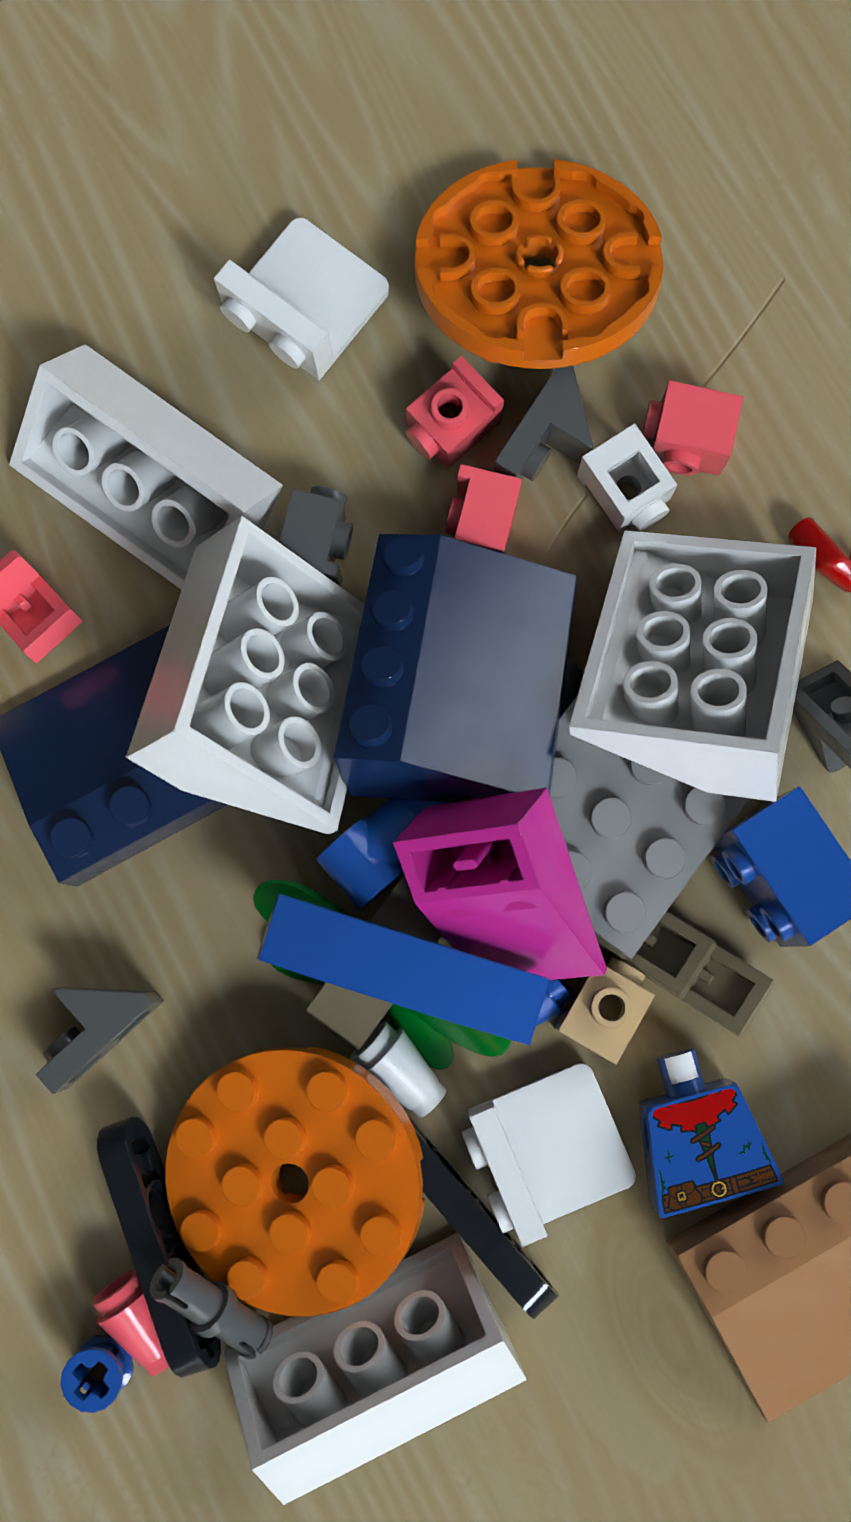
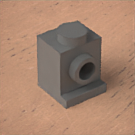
[279,486,353,587]

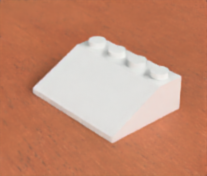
[126,516,365,835]
[569,530,816,802]

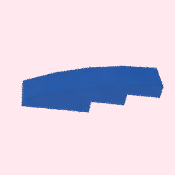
[257,893,550,1046]

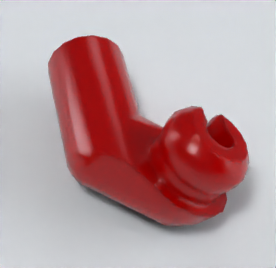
[788,517,851,592]

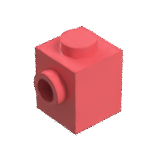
[642,380,744,476]

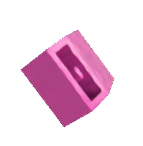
[393,788,607,980]

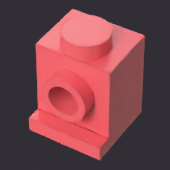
[405,355,504,469]
[445,464,522,554]

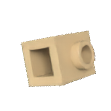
[554,957,655,1065]

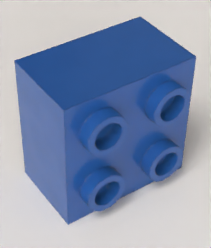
[710,786,851,947]

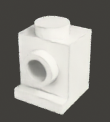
[577,423,677,532]

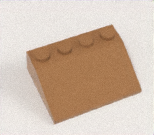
[666,1134,851,1423]

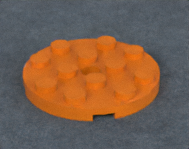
[414,159,664,369]
[165,1046,425,1317]

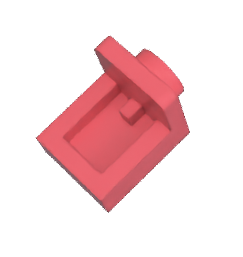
[0,550,83,664]

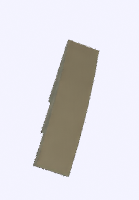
[595,912,775,1038]

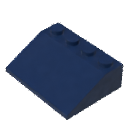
[333,534,577,802]
[0,625,228,887]

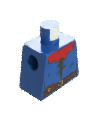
[639,1049,784,1219]

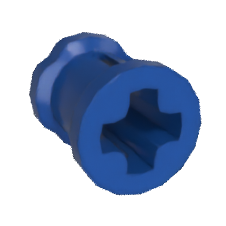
[60,1334,134,1413]

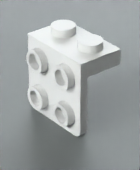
[214,218,389,380]
[462,1063,636,1247]

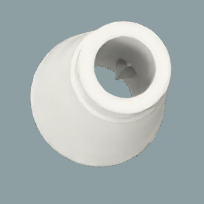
[350,1021,447,1118]

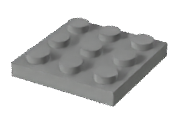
[550,694,749,959]

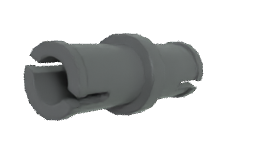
[150,1258,273,1359]

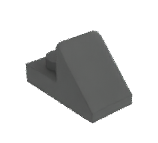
[494,366,593,481]
[793,660,851,773]
[35,987,164,1094]

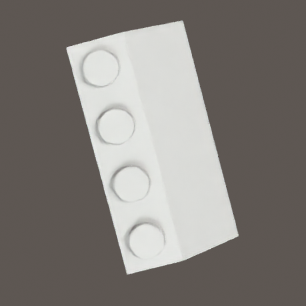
[9,344,283,590]
[223,1233,527,1505]

